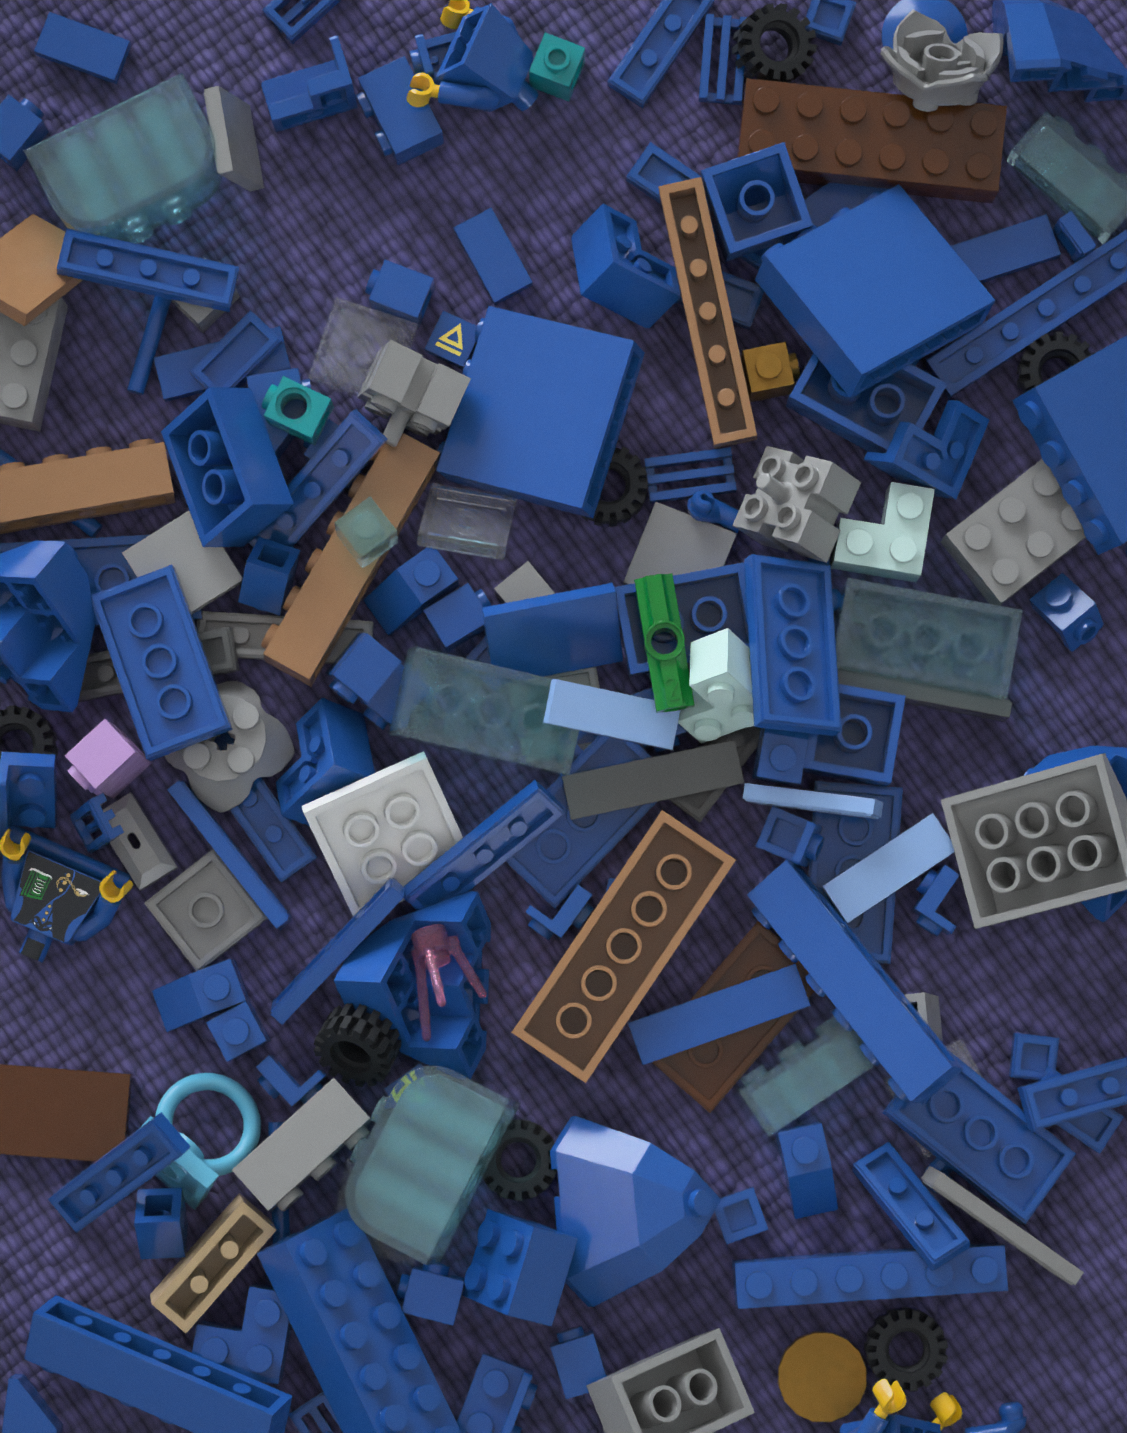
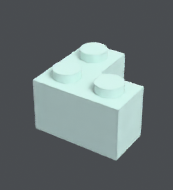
[830,482,935,582]
[678,628,754,744]

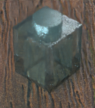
[334,496,398,569]

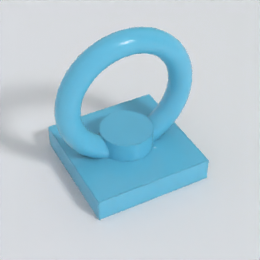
[140,1073,261,1210]

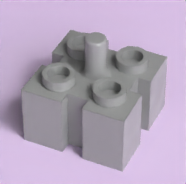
[357,340,471,447]
[732,446,861,563]

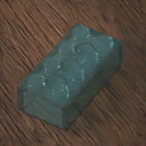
[835,578,1023,699]
[389,647,579,775]

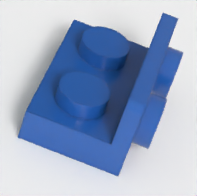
[0,752,57,840]
[457,1352,538,1433]

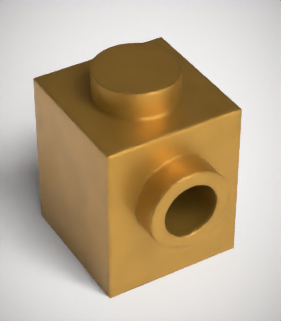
[741,342,800,402]

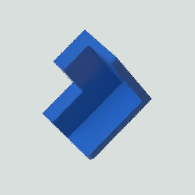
[261,35,358,132]
[571,203,681,328]
[864,400,990,499]
[276,698,375,826]

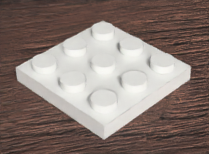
[301,751,463,916]

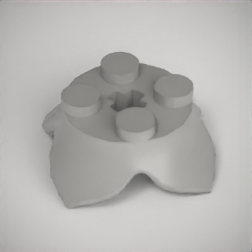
[880,10,1004,112]
[165,681,295,813]

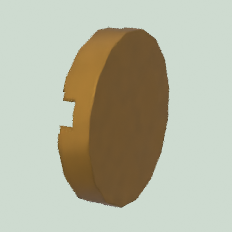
[778,1331,866,1422]

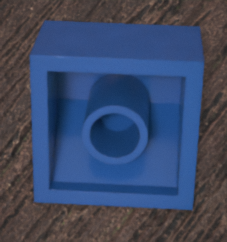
[701,142,813,262]

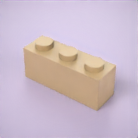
[150,1193,276,1333]

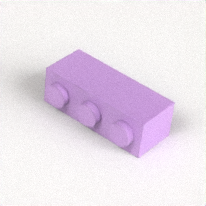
[65,719,152,799]

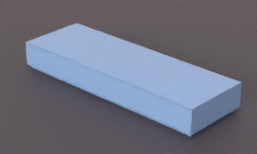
[543,679,680,750]
[743,783,883,819]
[822,813,954,923]

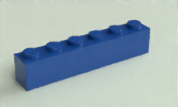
[747,860,963,1104]
[732,1242,1008,1309]
[24,1295,293,1433]

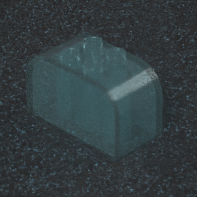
[24,73,222,244]
[345,1066,521,1265]

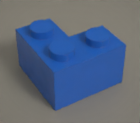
[325,632,431,730]
[192,1283,292,1384]

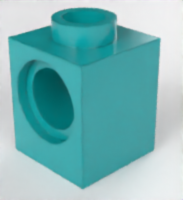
[529,32,585,102]
[261,376,334,446]

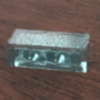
[1006,111,1127,244]
[737,1016,875,1137]

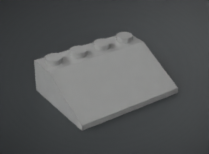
[941,753,1127,929]

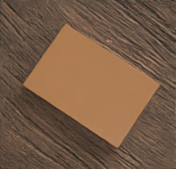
[0,214,83,326]

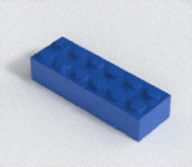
[257,1205,462,1433]

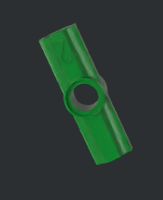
[634,573,695,713]

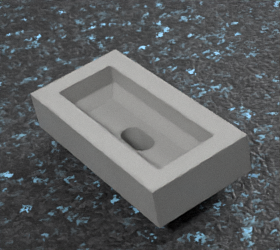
[103,792,179,891]

